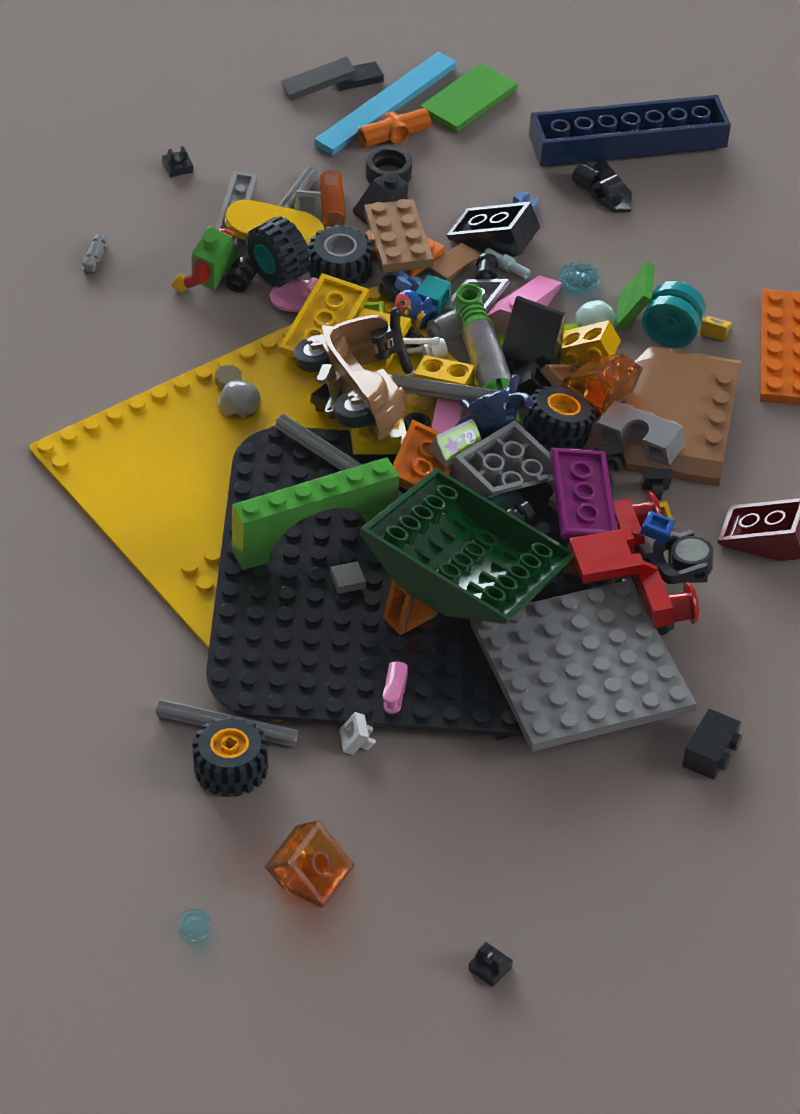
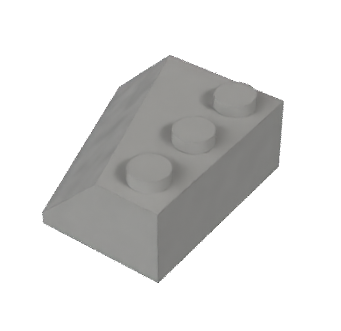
[450,420,553,496]

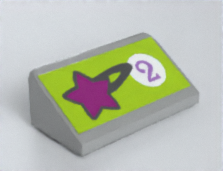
[428,419,482,468]

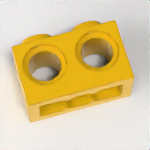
[561,320,621,368]
[414,355,475,399]

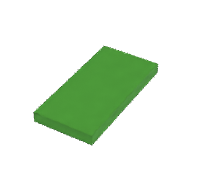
[420,63,518,133]

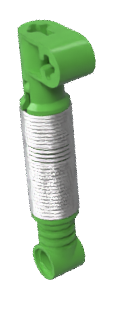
[456,283,523,433]

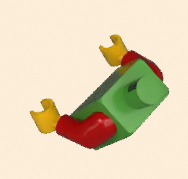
[170,226,238,294]

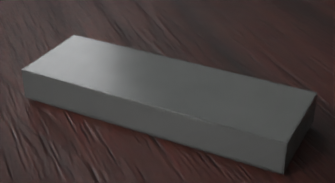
[281,56,356,101]

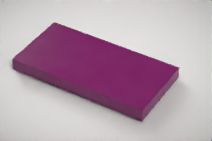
[550,448,617,540]

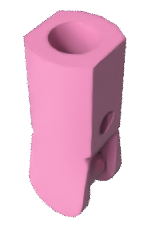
[383,662,408,714]

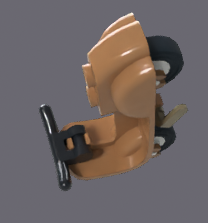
[294,307,413,442]

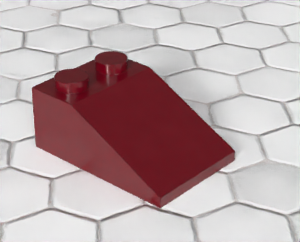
[717,498,800,561]

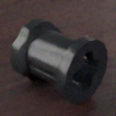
[475,253,498,279]

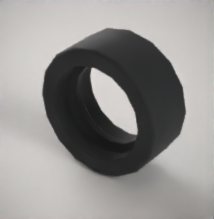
[366,146,412,184]

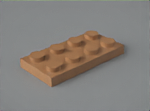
[364,199,433,273]

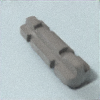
[82,233,108,273]

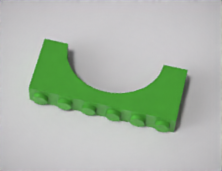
[232,457,399,570]

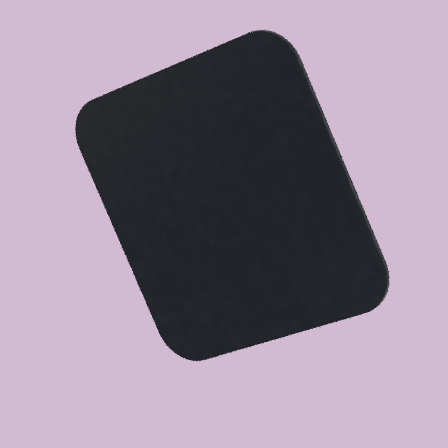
[206,426,613,737]

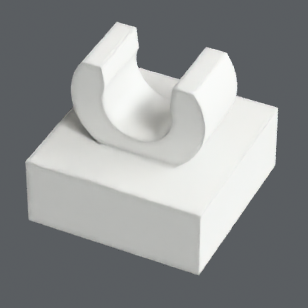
[339,712,376,755]

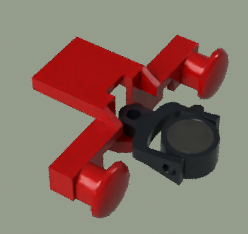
[569,492,713,628]

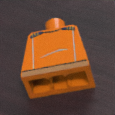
[383,579,438,635]

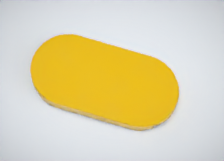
[225,200,324,247]

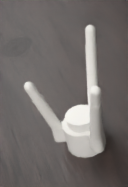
[392,337,448,377]

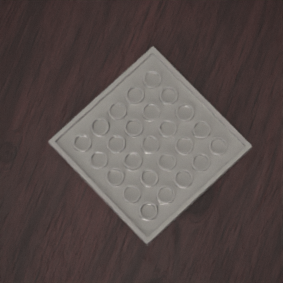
[470,580,697,752]

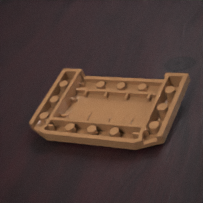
[622,346,741,486]

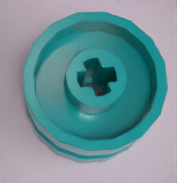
[642,281,706,348]

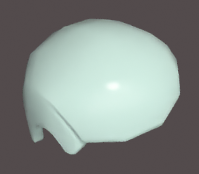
[575,300,616,329]

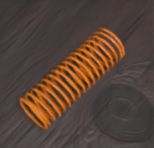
[320,170,346,228]

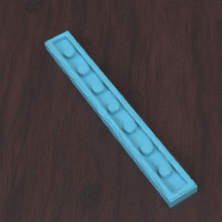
[314,52,457,156]

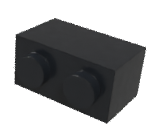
[682,708,743,780]

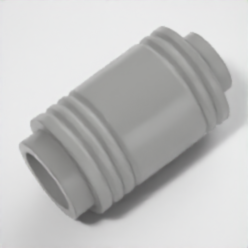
[426,309,463,342]

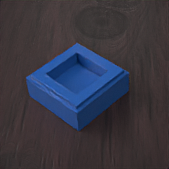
[640,511,676,544]

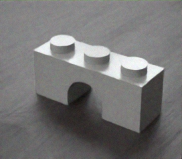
[597,400,686,466]

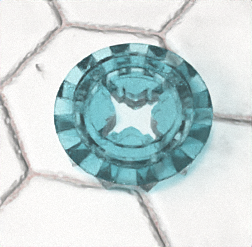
[559,261,600,292]

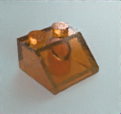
[562,353,643,412]
[265,820,355,907]

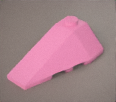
[486,275,562,335]

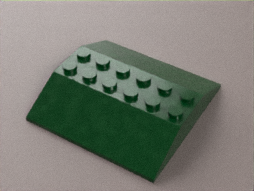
[359,468,574,624]

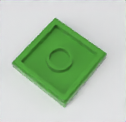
[616,262,655,331]

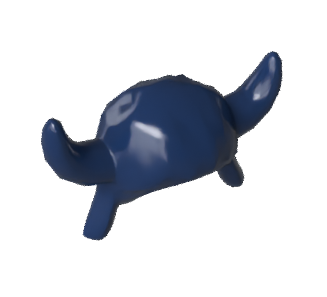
[454,375,534,434]

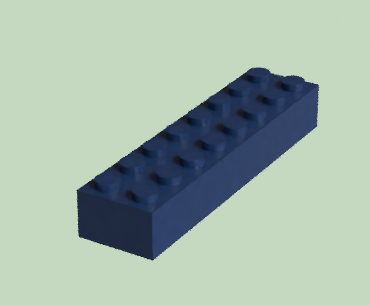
[529,95,731,166]

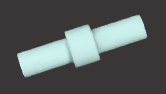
[484,248,531,279]

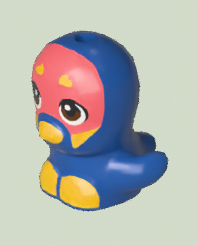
[395,289,438,329]

